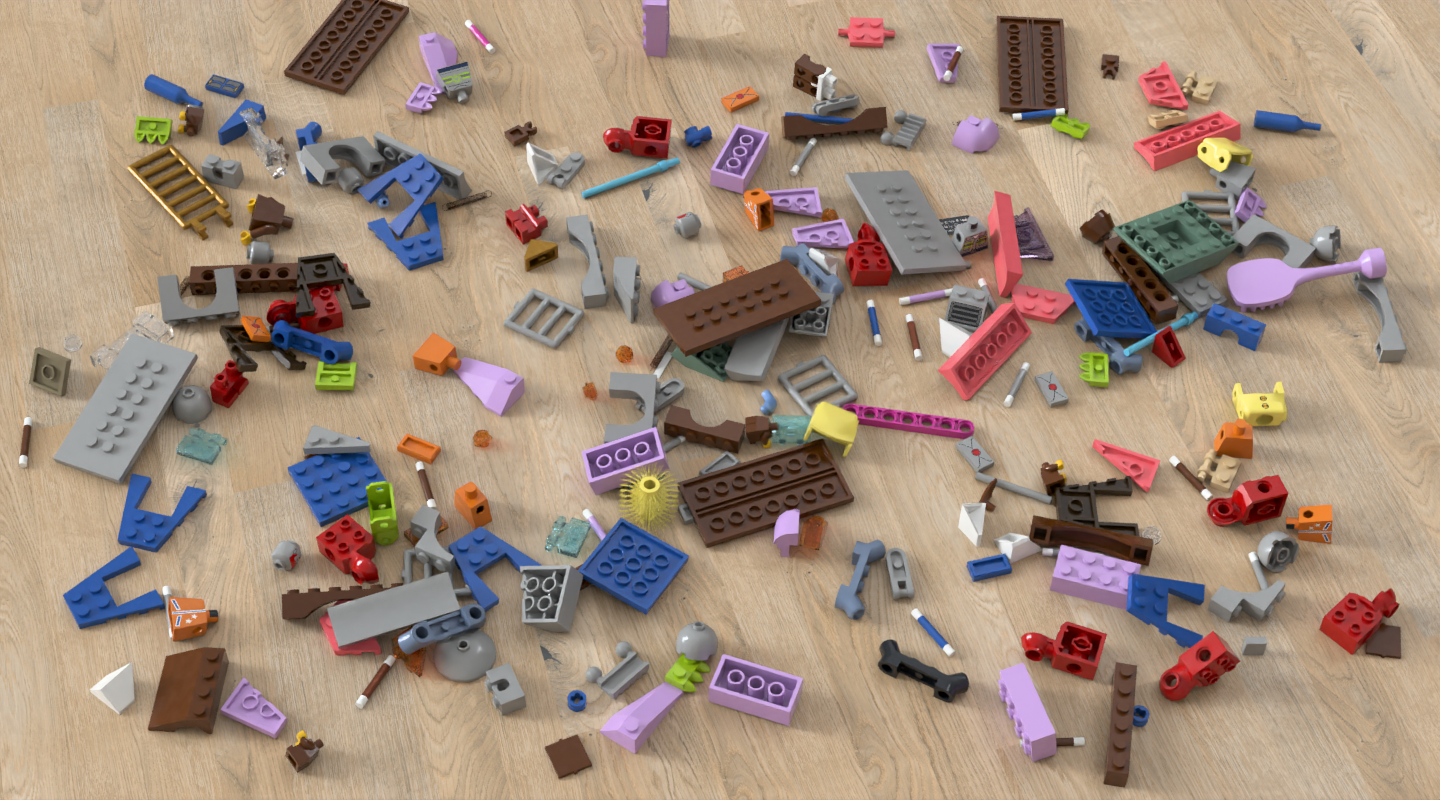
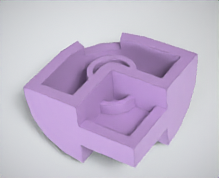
[952,115,999,153]
[651,279,695,308]
[773,509,800,557]

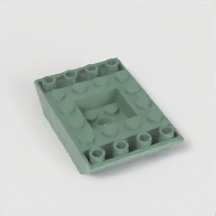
[1114,200,1239,284]

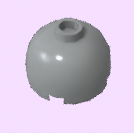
[1310,225,1341,262]
[172,385,212,424]
[1257,531,1299,573]
[676,621,718,660]

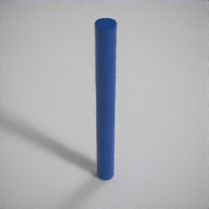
[785,112,853,124]

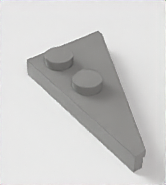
[303,425,371,455]

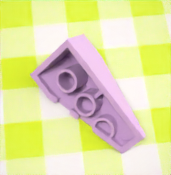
[419,32,457,94]
[453,357,525,417]
[600,682,684,754]

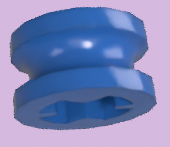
[567,690,587,712]
[1133,705,1149,727]

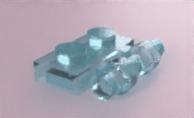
[772,415,811,445]
[176,428,227,465]
[545,516,591,558]

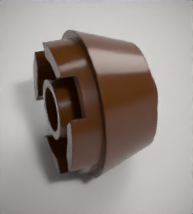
[1079,209,1115,245]

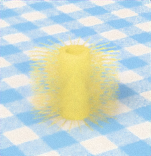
[619,462,680,534]

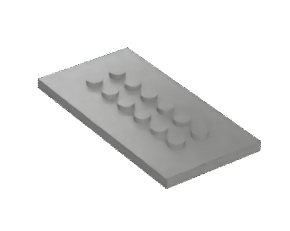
[845,170,967,275]
[53,334,198,484]

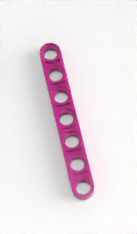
[843,404,974,439]

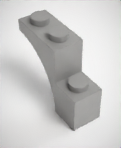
[410,505,456,574]
[1208,579,1286,623]

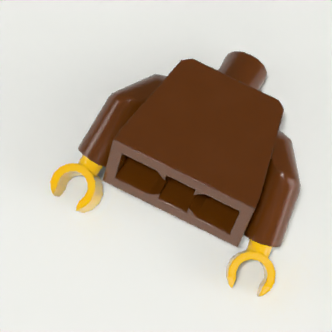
[240,194,294,245]

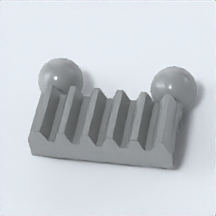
[880,110,926,152]
[585,641,649,700]

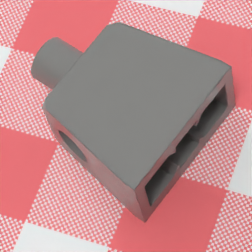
[1210,161,1256,201]

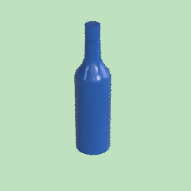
[144,74,203,107]
[1254,110,1321,132]

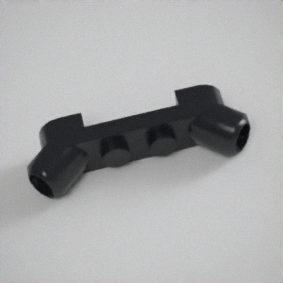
[878,639,969,703]

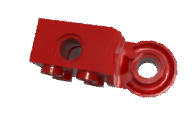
[603,116,672,159]
[844,222,893,286]
[266,286,344,334]
[1207,475,1289,527]
[316,514,379,585]
[1319,588,1399,655]
[1021,621,1107,681]
[1159,631,1240,701]

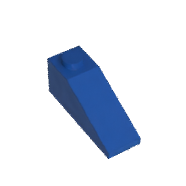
[218,99,266,145]

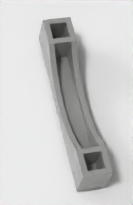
[566,214,609,309]
[1352,271,1407,362]

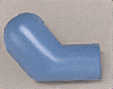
[376,191,389,208]
[760,390,777,415]

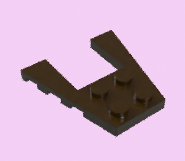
[296,253,371,318]
[219,325,307,372]
[1054,476,1140,537]

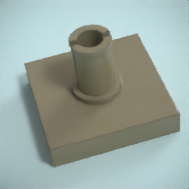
[29,347,71,396]

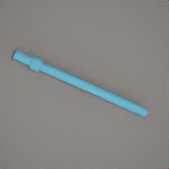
[581,157,680,198]
[1124,311,1199,356]

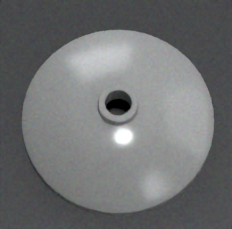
[433,629,496,683]

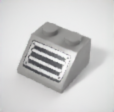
[945,284,990,332]

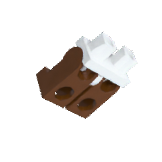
[793,53,838,101]

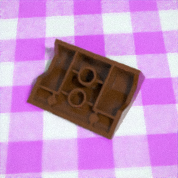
[148,647,229,734]

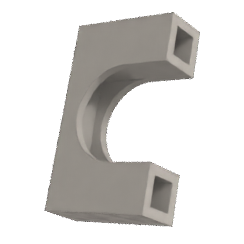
[300,136,385,185]
[1231,214,1316,268]
[157,267,240,326]
[604,372,661,444]

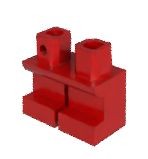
[505,204,548,244]
[210,360,249,408]

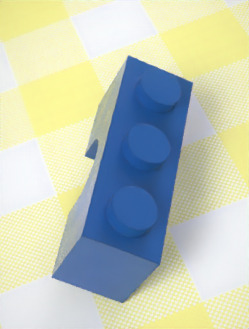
[1203,303,1266,351]

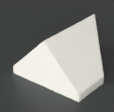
[526,142,559,186]
[809,248,840,277]
[939,318,972,357]
[958,503,986,547]
[994,533,1042,564]
[90,662,135,715]

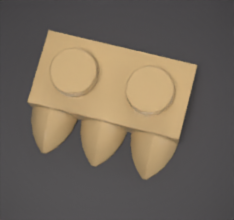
[1148,110,1188,129]

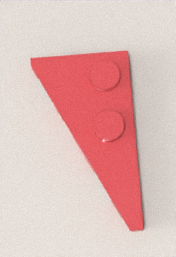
[1092,439,1160,493]

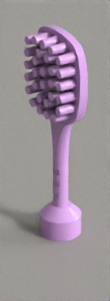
[1227,248,1387,312]

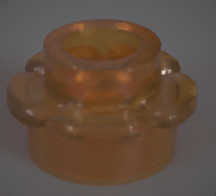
[821,208,839,222]
[616,345,633,363]
[582,382,598,400]
[473,430,492,448]

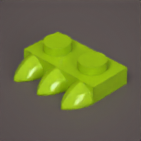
[1051,114,1090,139]
[134,116,173,145]
[1079,352,1109,387]
[665,653,711,692]

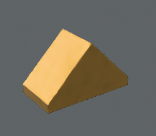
[524,239,558,272]

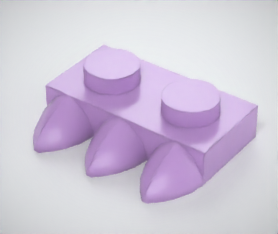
[405,82,442,114]
[1234,187,1267,223]

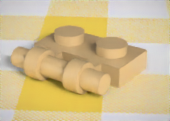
[1181,71,1218,105]
[1197,449,1241,493]

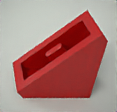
[1152,326,1186,368]

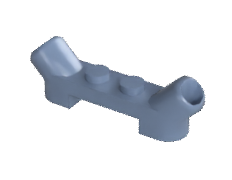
[780,243,844,305]
[1074,315,1143,375]
[835,540,886,620]
[398,603,486,654]

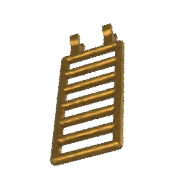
[127,145,233,241]

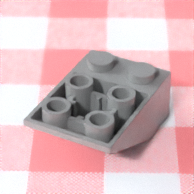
[613,257,641,324]
[789,291,834,337]

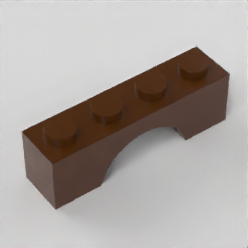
[664,405,745,454]

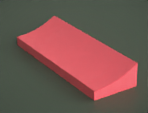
[1134,111,1241,171]
[987,191,1023,298]
[938,303,1032,400]

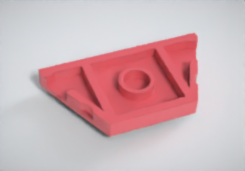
[1138,61,1188,110]
[1010,284,1076,324]
[319,600,382,655]

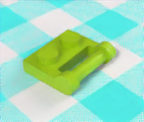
[315,361,358,391]

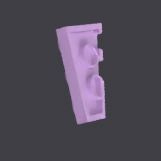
[927,44,960,83]
[765,187,822,217]
[792,218,854,248]
[220,678,287,739]

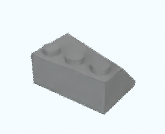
[520,565,583,632]

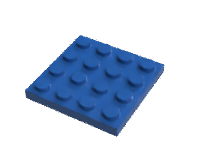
[1065,279,1157,339]
[287,437,386,527]
[578,518,689,615]

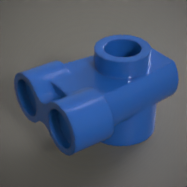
[684,126,712,147]

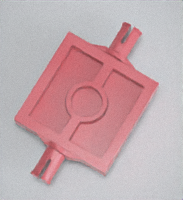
[838,17,895,48]

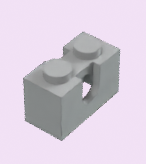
[201,154,244,189]
[484,663,526,716]

